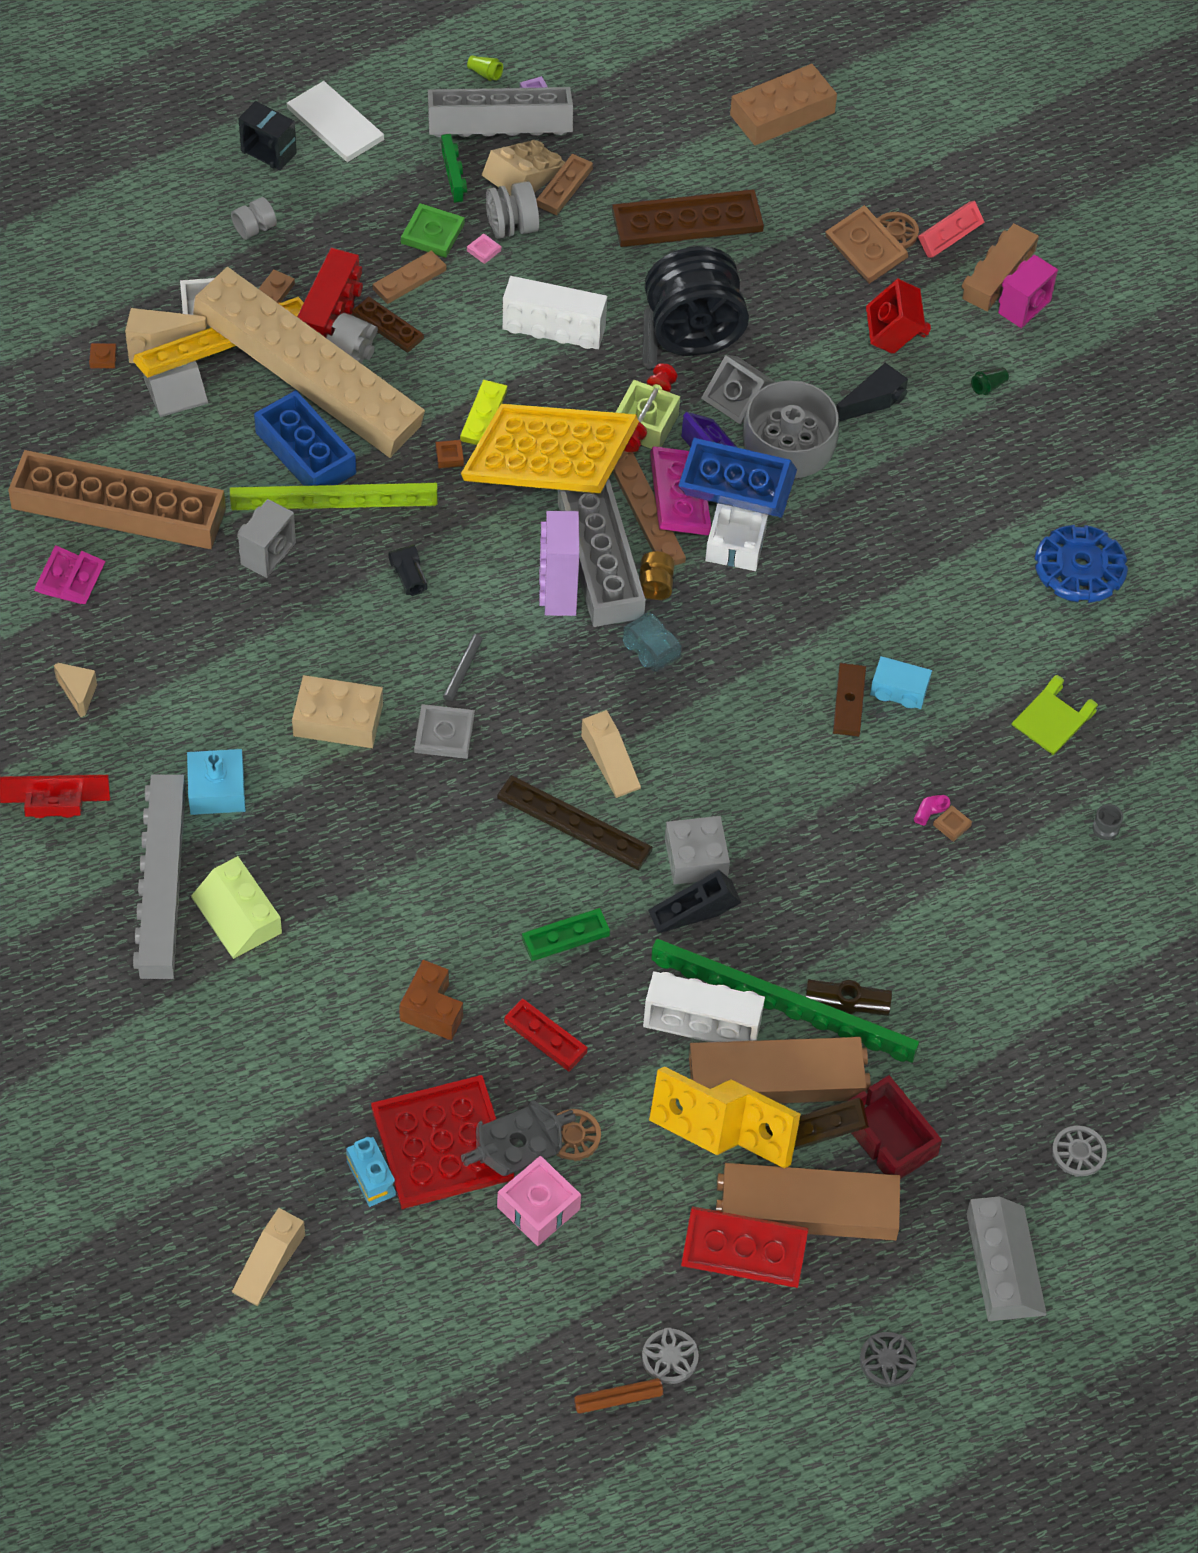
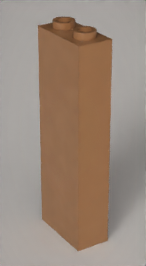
[689,1037,871,1103]
[716,1163,900,1240]

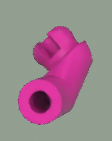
[914,795,951,826]

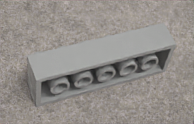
[428,87,573,137]
[558,478,645,627]

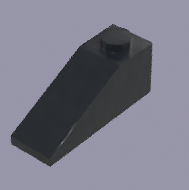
[836,363,908,422]
[648,870,742,933]

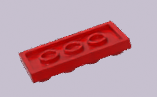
[681,1206,809,1288]

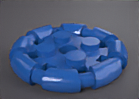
[1035,525,1128,603]

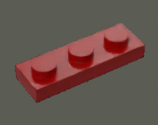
[504,998,588,1072]

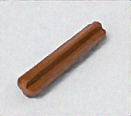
[574,1378,663,1413]

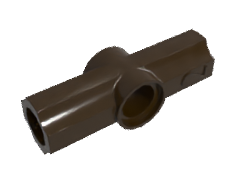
[805,979,892,1016]

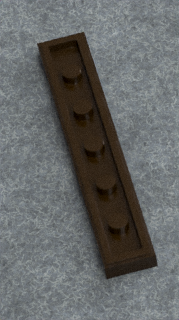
[497,775,653,871]

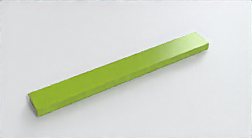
[230,483,437,510]

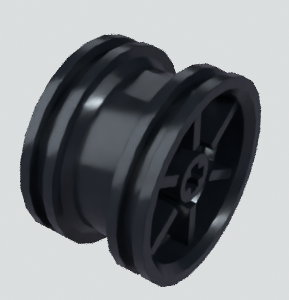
[644,246,749,356]

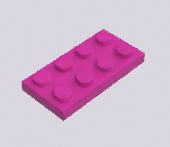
[650,446,711,535]

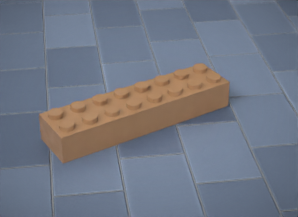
[8,450,226,549]

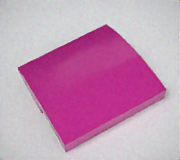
[34,545,106,604]

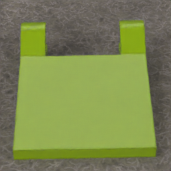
[1012,675,1098,755]

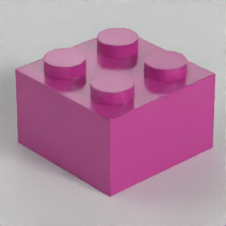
[998,254,1058,329]

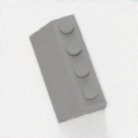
[966,1196,1047,1321]

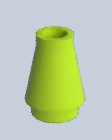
[467,55,503,81]

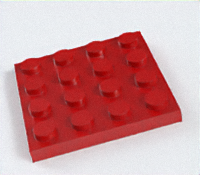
[371,1075,514,1209]

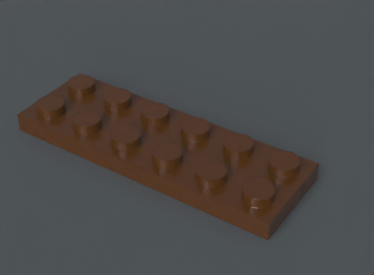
[612,189,764,247]

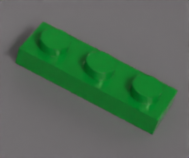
[441,134,467,203]
[522,908,610,961]

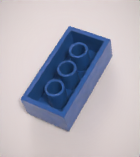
[254,390,356,486]
[679,438,797,518]

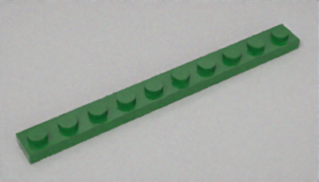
[651,939,919,1063]

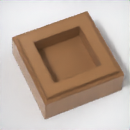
[933,806,972,842]

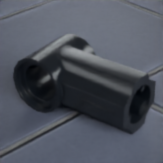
[388,545,428,596]

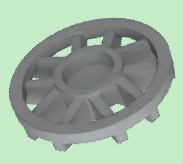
[1052,1126,1107,1177]

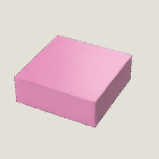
[467,234,501,264]

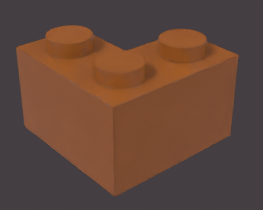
[399,960,463,1041]

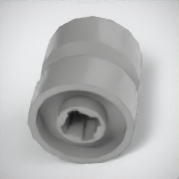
[231,197,277,240]

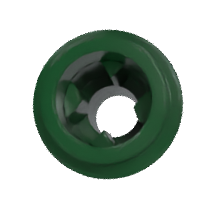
[971,367,1009,395]

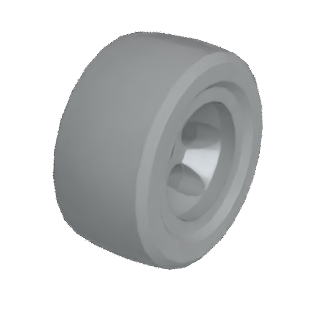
[743,380,839,478]

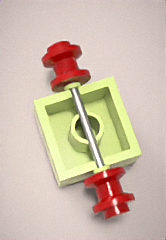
[615,364,680,452]

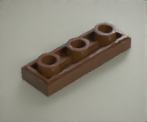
[352,296,424,353]
[833,663,866,737]

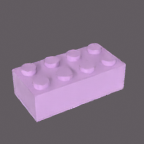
[539,511,579,616]

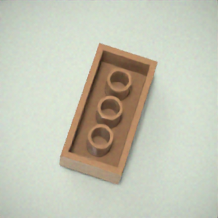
[730,64,837,145]

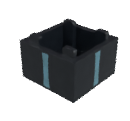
[238,101,297,171]

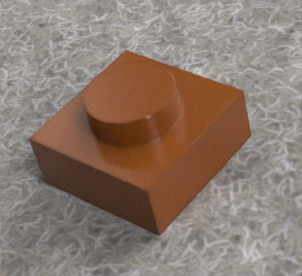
[89,343,117,368]
[435,440,464,468]

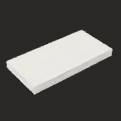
[287,81,384,162]

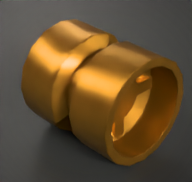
[639,551,675,600]

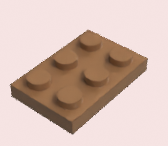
[825,205,908,284]

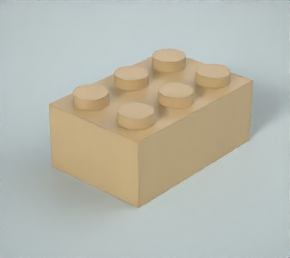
[292,675,383,748]

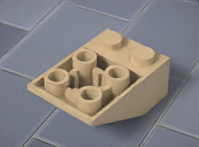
[482,140,565,195]

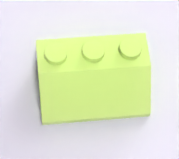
[191,856,282,959]

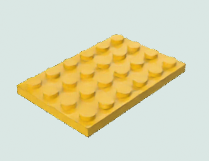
[461,404,639,493]

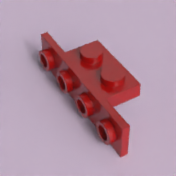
[0,775,110,818]

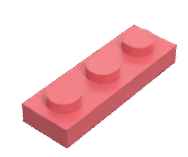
[918,201,985,258]

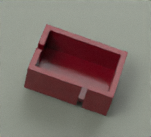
[848,1075,942,1179]

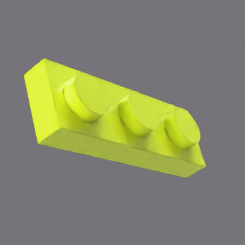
[460,380,507,445]

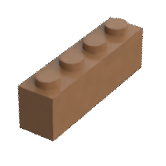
[962,223,1039,312]

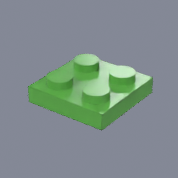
[401,203,465,258]

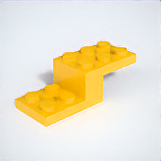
[649,1066,801,1168]

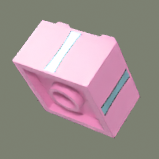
[497,1156,581,1246]

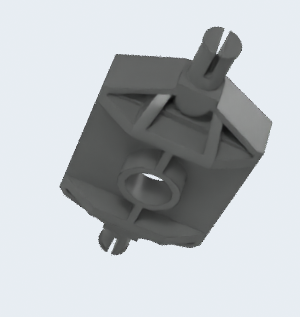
[461,1100,576,1176]

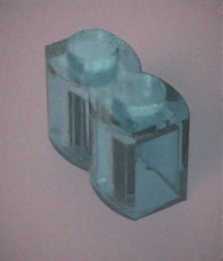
[622,612,681,672]

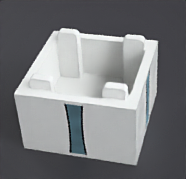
[705,503,768,571]

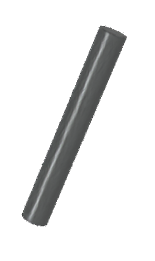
[443,634,483,702]

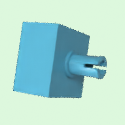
[187,749,245,815]

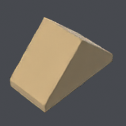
[54,663,97,717]

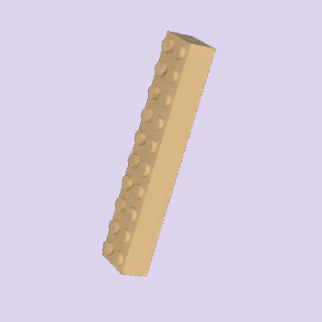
[193,267,425,458]

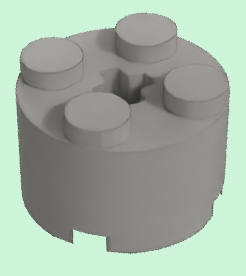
[327,313,378,364]

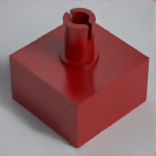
[866,278,931,353]

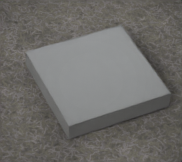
[414,704,475,759]

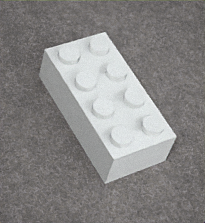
[503,276,607,349]
[643,971,765,1042]

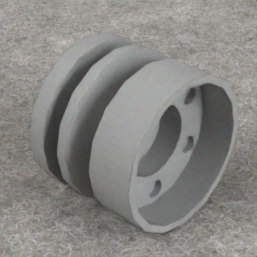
[486,181,539,239]

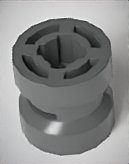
[1092,804,1123,840]

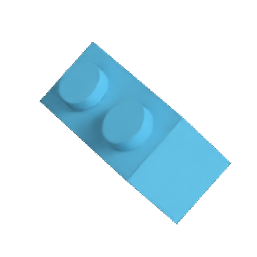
[870,656,932,709]

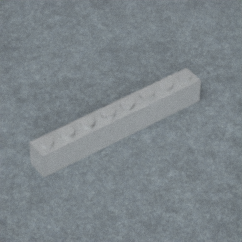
[133,775,186,979]

